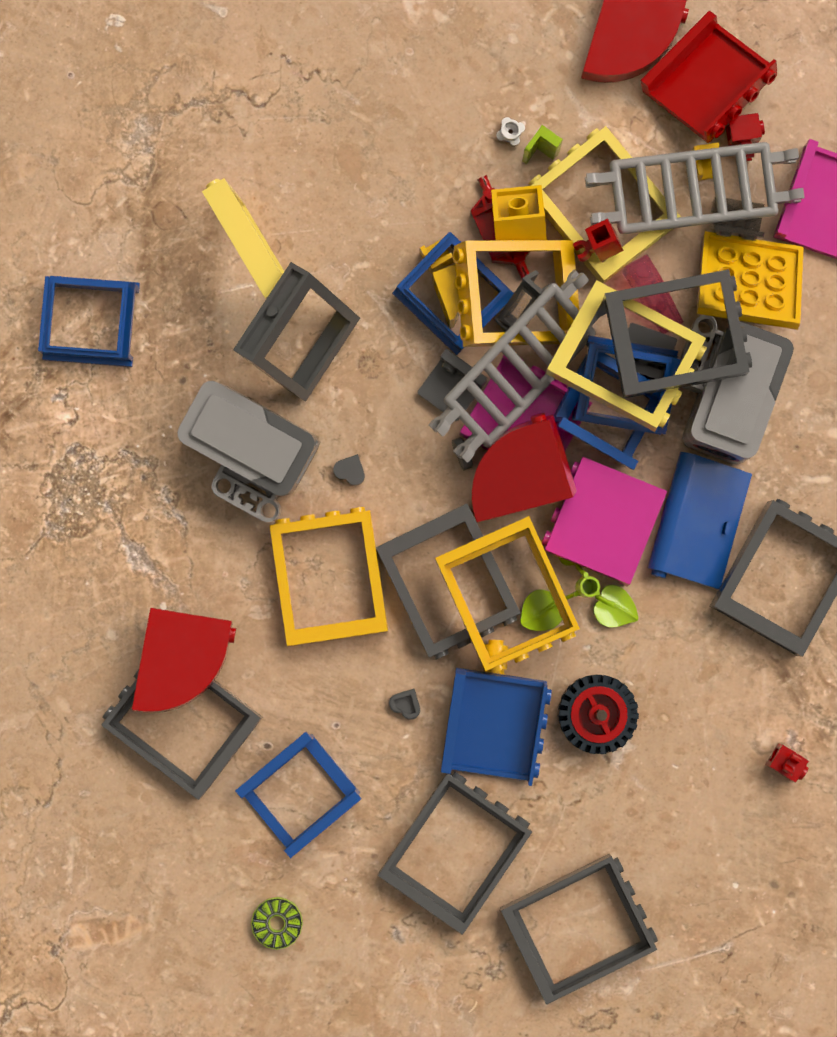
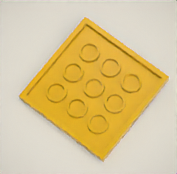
[697,231,804,330]

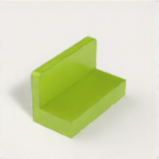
[522,125,563,164]

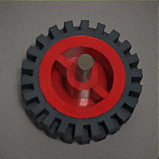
[558,674,639,754]

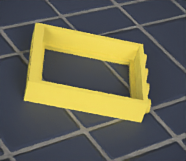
[528,126,681,284]
[202,178,284,299]
[546,280,707,432]

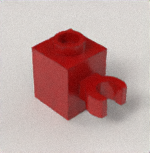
[725,113,765,162]
[573,218,624,262]
[765,743,809,783]

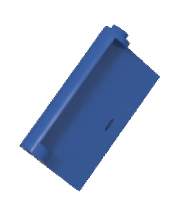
[647,452,752,589]

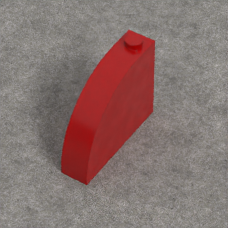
[581,0,689,83]
[472,413,577,522]
[132,608,237,713]

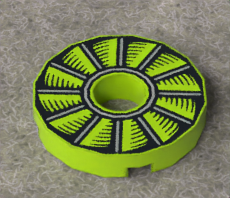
[251,897,303,950]

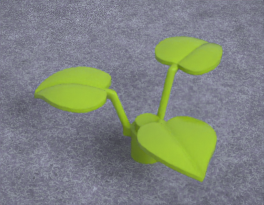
[520,557,638,631]

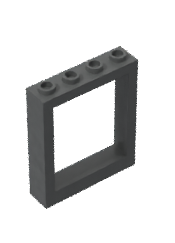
[233,262,360,402]
[604,269,752,399]
[709,499,837,657]
[376,504,521,660]
[102,669,263,800]
[378,772,532,935]
[500,854,658,1005]

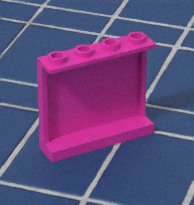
[773,139,837,259]
[459,355,592,451]
[542,457,667,587]

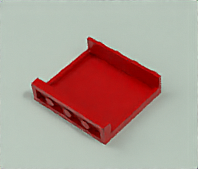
[640,10,777,143]

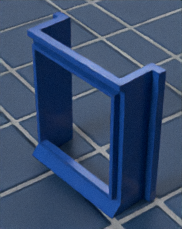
[392,232,514,356]
[38,276,140,367]
[572,335,681,435]
[554,352,660,470]
[235,731,362,859]

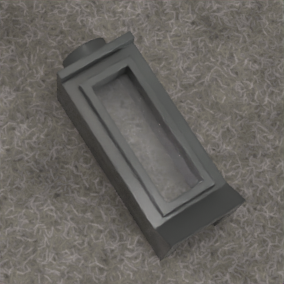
[495,270,551,332]

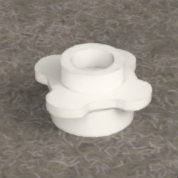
[496,117,525,146]

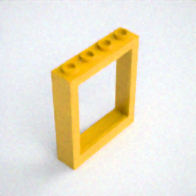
[453,240,580,347]
[270,507,388,646]
[435,516,580,674]

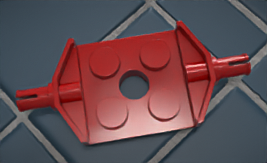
[470,175,531,279]

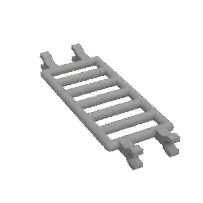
[585,142,805,234]
[429,270,606,463]

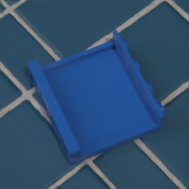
[441,668,552,786]

